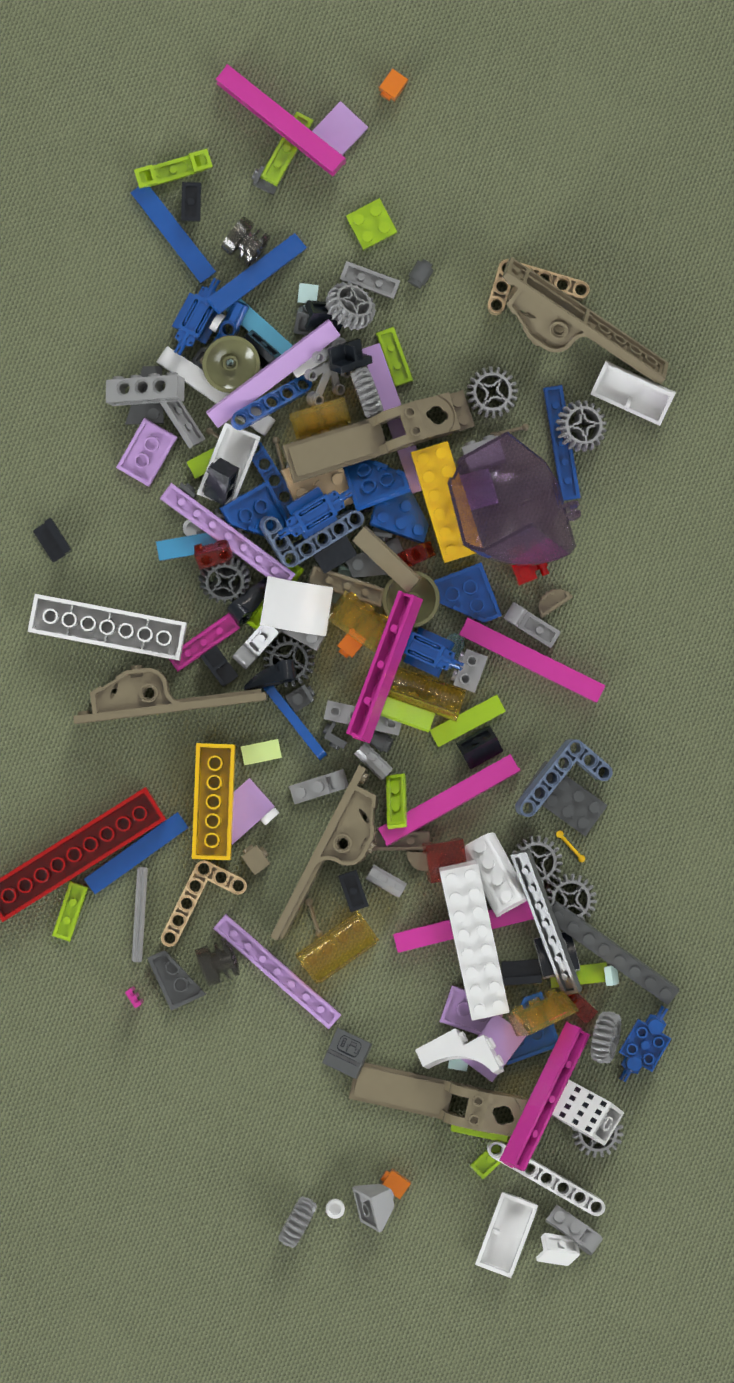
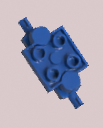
[172,278,224,356]
[277,486,353,539]
[403,627,464,678]
[618,1005,671,1082]

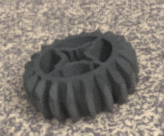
[199,552,251,604]
[263,636,315,687]

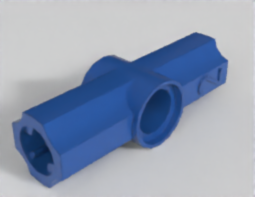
[214,301,249,340]

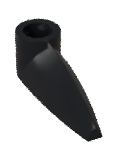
[227,577,267,625]
[244,660,297,691]

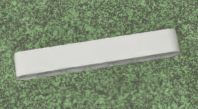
[156,346,276,436]
[487,1140,605,1216]

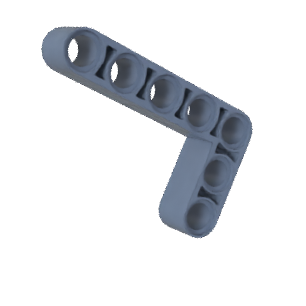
[259,510,364,567]
[515,739,613,817]

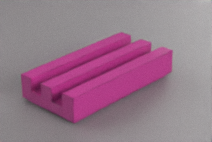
[125,986,144,1008]

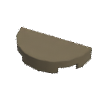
[538,589,573,619]
[406,851,445,871]

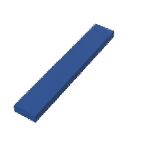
[131,186,216,284]
[207,233,307,315]
[543,385,581,501]
[84,812,189,894]

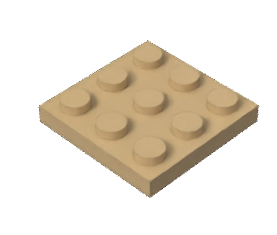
[281,467,354,506]

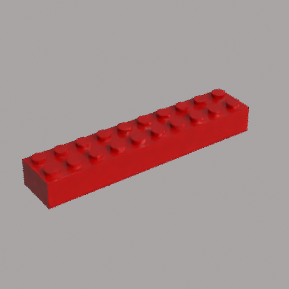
[0,787,167,922]

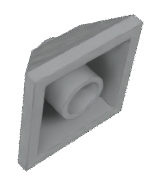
[352,1184,394,1232]

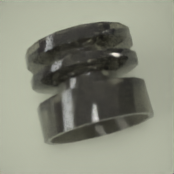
[221,216,271,268]
[195,938,240,987]

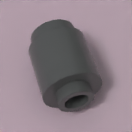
[407,259,434,289]

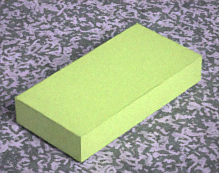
[241,739,282,765]

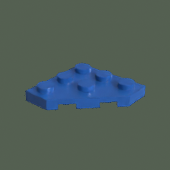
[343,460,411,512]
[219,480,289,541]
[369,491,429,544]
[434,562,502,623]
[506,991,558,1065]

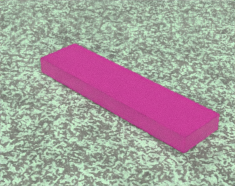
[169,613,240,672]

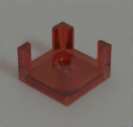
[422,837,467,884]

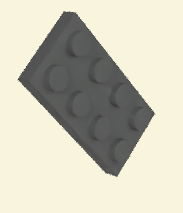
[523,761,608,836]

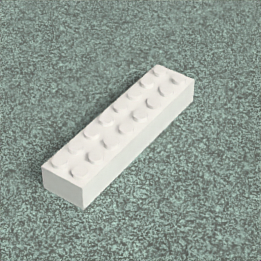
[28,594,187,661]
[439,860,510,1021]

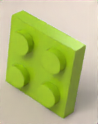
[346,198,397,251]

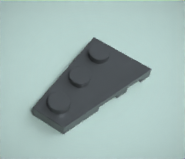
[125,366,164,425]
[346,537,411,578]
[147,950,206,1010]

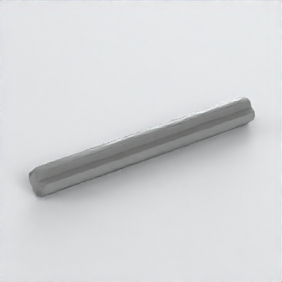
[132,867,148,962]

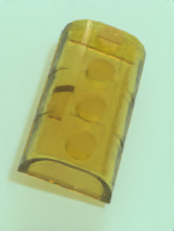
[387,666,467,722]
[295,910,379,985]

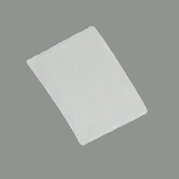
[260,576,333,636]

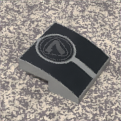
[534,932,580,979]

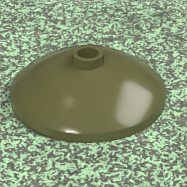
[202,335,260,393]
[383,571,440,628]

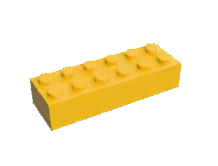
[410,441,481,563]
[192,743,236,860]

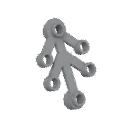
[304,337,352,407]

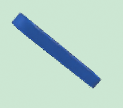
[231,375,312,430]
[252,441,293,517]
[263,686,327,760]

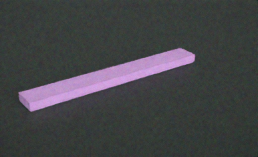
[206,319,340,428]
[362,343,422,494]
[159,483,295,580]
[213,914,341,1029]

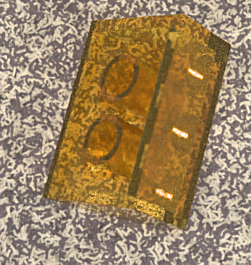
[289,397,351,440]
[328,590,388,653]
[507,989,579,1036]

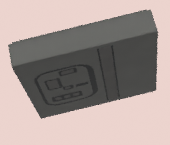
[322,1028,372,1079]

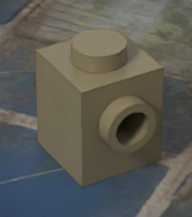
[241,844,271,875]

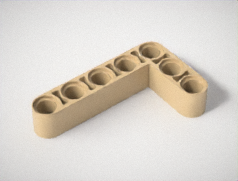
[487,259,590,315]
[161,860,247,947]

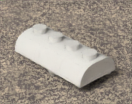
[591,360,676,426]
[197,423,261,504]
[461,832,527,917]
[475,1192,538,1278]

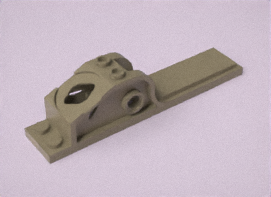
[503,257,669,384]
[282,390,475,483]
[73,665,267,724]
[270,765,378,941]
[349,1062,529,1136]

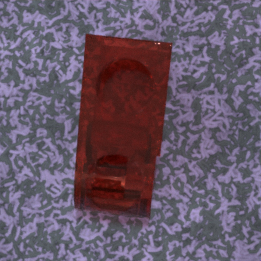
[194,540,233,570]
[397,541,436,567]
[562,993,598,1024]

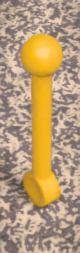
[556,831,585,862]

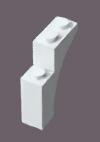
[415,1029,504,1075]

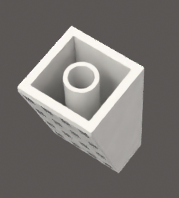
[551,1080,624,1146]

